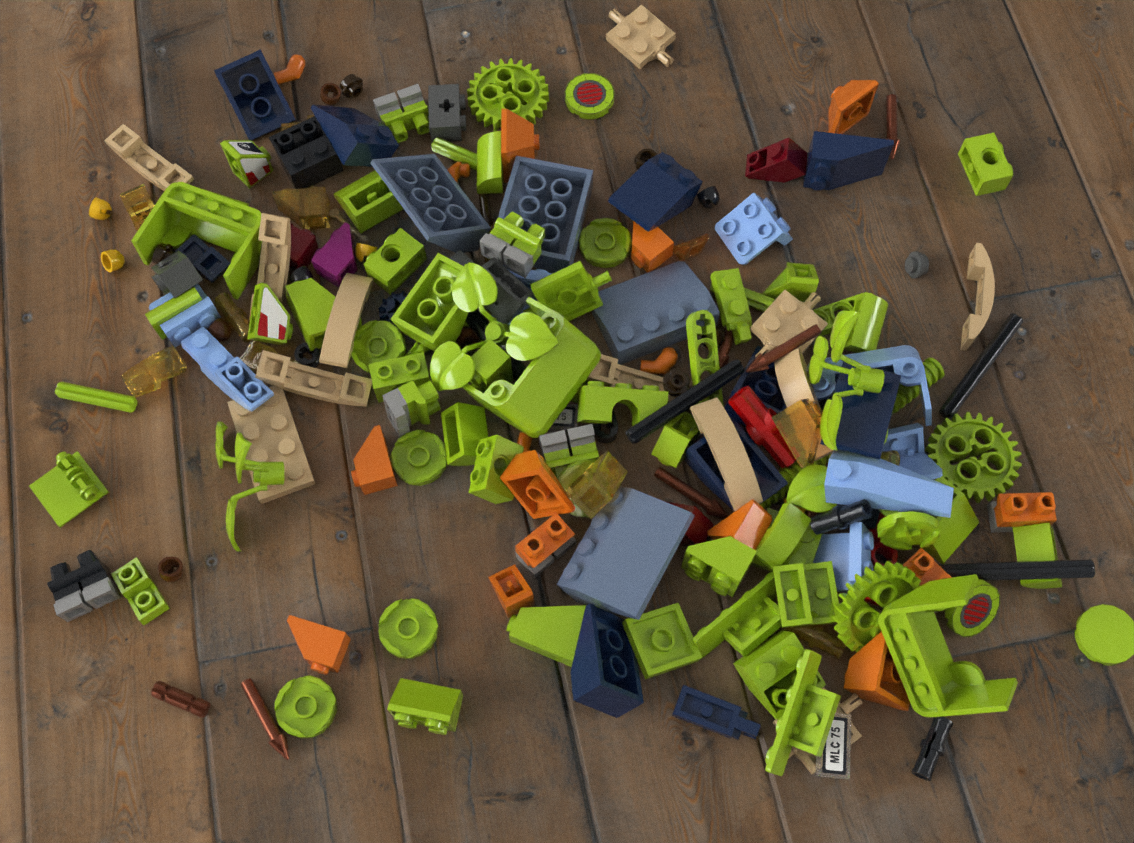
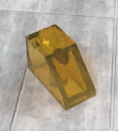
[771,398,822,469]

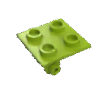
[29,451,109,528]

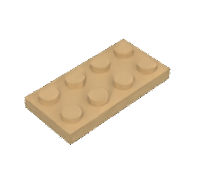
[227,386,316,504]

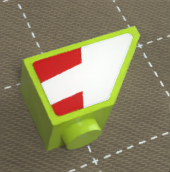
[220,140,273,189]
[247,283,293,345]

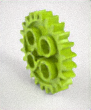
[467,58,549,131]
[925,412,1022,503]
[833,561,921,652]

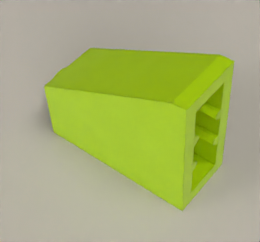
[285,278,362,351]
[506,605,600,667]

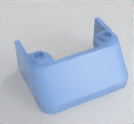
[807,345,932,426]

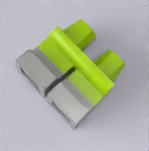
[373,84,430,143]
[479,211,545,278]
[382,381,441,438]
[539,424,599,479]

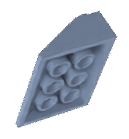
[370,154,491,253]
[498,156,593,273]
[591,260,720,365]
[556,485,695,620]

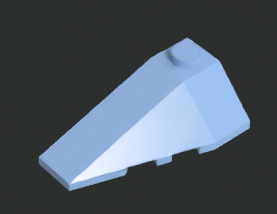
[824,449,954,518]

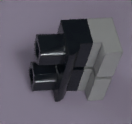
[47,550,121,622]

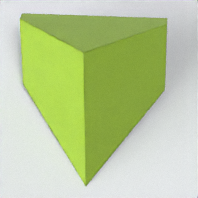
[762,262,819,302]

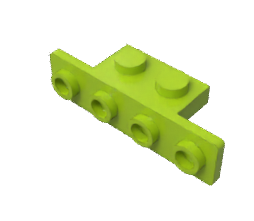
[692,571,782,658]
[765,649,841,776]

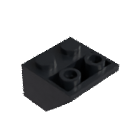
[269,116,343,193]

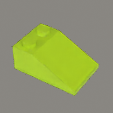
[391,253,469,352]

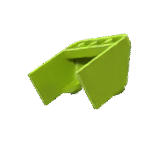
[131,182,262,300]
[462,297,601,438]
[878,574,1018,717]

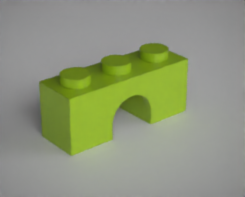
[577,381,668,427]

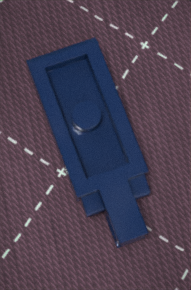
[672,685,761,740]

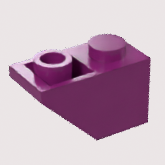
[311,222,358,288]

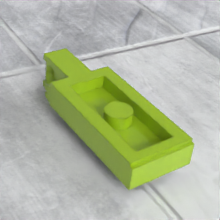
[710,268,752,345]

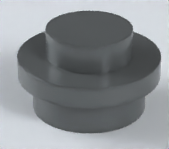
[905,251,929,278]

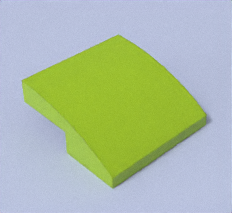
[772,561,840,628]

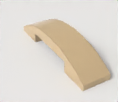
[104,124,194,191]
[249,213,291,321]
[961,243,995,351]
[319,273,373,368]
[774,348,833,461]
[255,350,372,407]
[586,354,692,409]
[690,398,763,512]

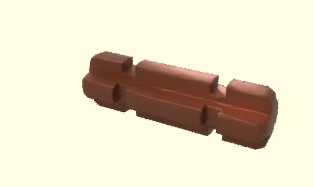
[151,681,211,718]

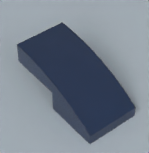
[175,234,230,283]

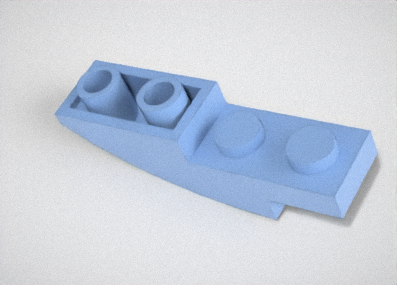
[181,326,274,412]

